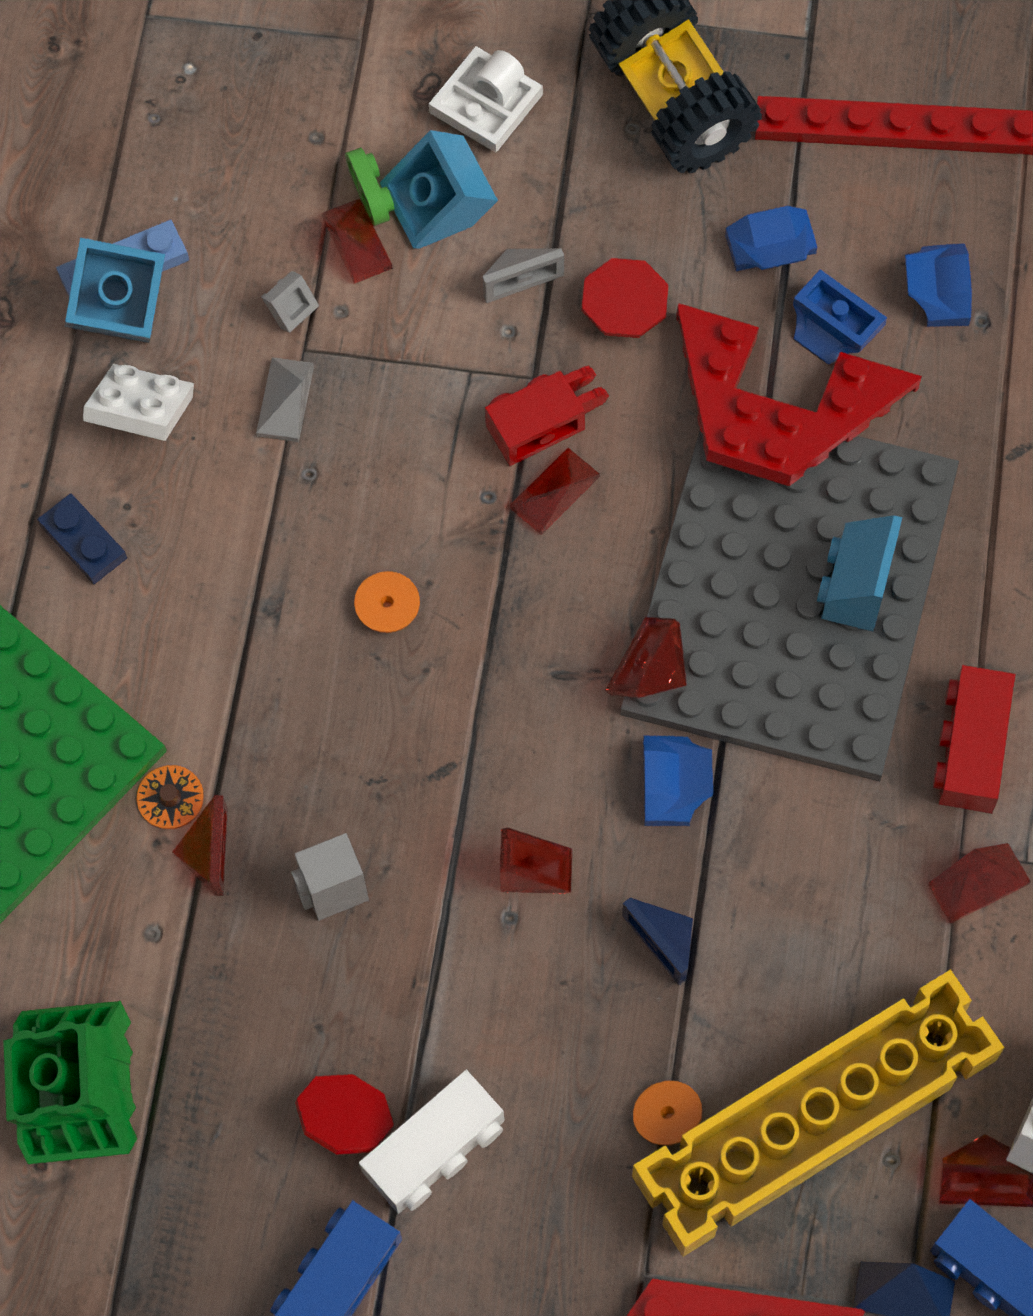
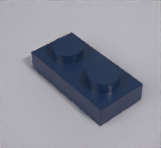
[37,493,127,585]

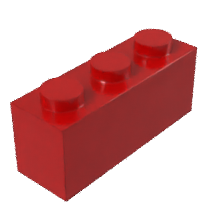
[933,665,1015,814]

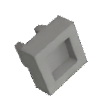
[261,271,319,333]

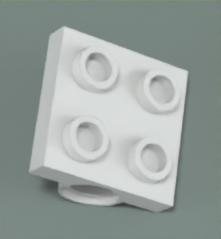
[429,46,543,153]
[83,364,194,441]

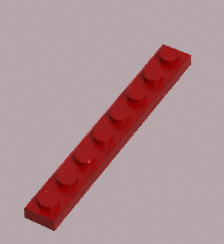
[755,96,1033,155]

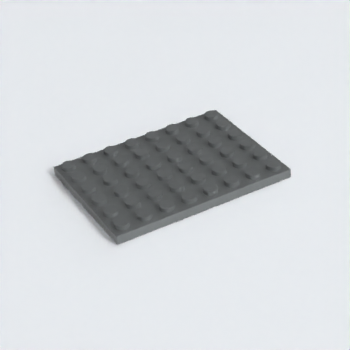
[620,431,959,782]

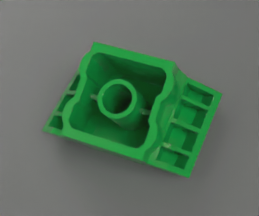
[3,1001,138,1164]

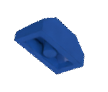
[725,206,817,271]
[905,243,972,327]
[793,269,887,364]
[643,735,713,826]

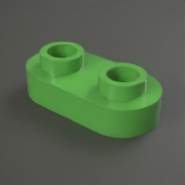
[345,147,395,226]

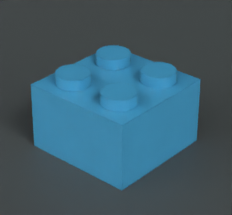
[65,238,165,343]

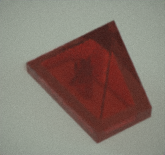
[322,198,393,284]
[510,448,600,535]
[605,617,687,698]
[173,795,228,896]
[500,827,572,894]
[928,843,1031,924]
[939,1134,1033,1207]

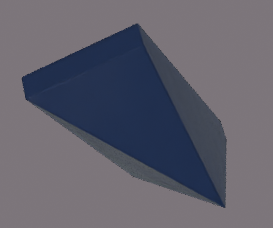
[622,898,693,985]
[852,1261,955,1316]

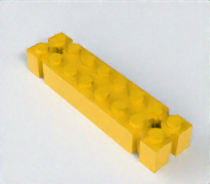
[632,969,1004,1257]

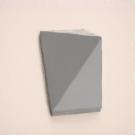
[483,248,564,303]
[256,357,314,442]

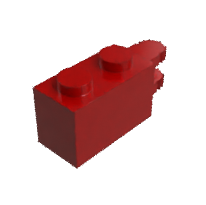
[485,365,609,466]

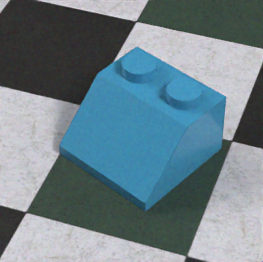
[380,130,498,249]
[817,515,903,632]

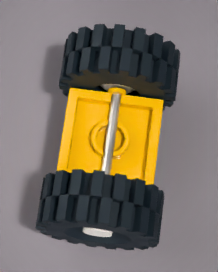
[589,0,762,173]

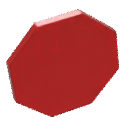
[582,258,669,338]
[295,1074,394,1155]

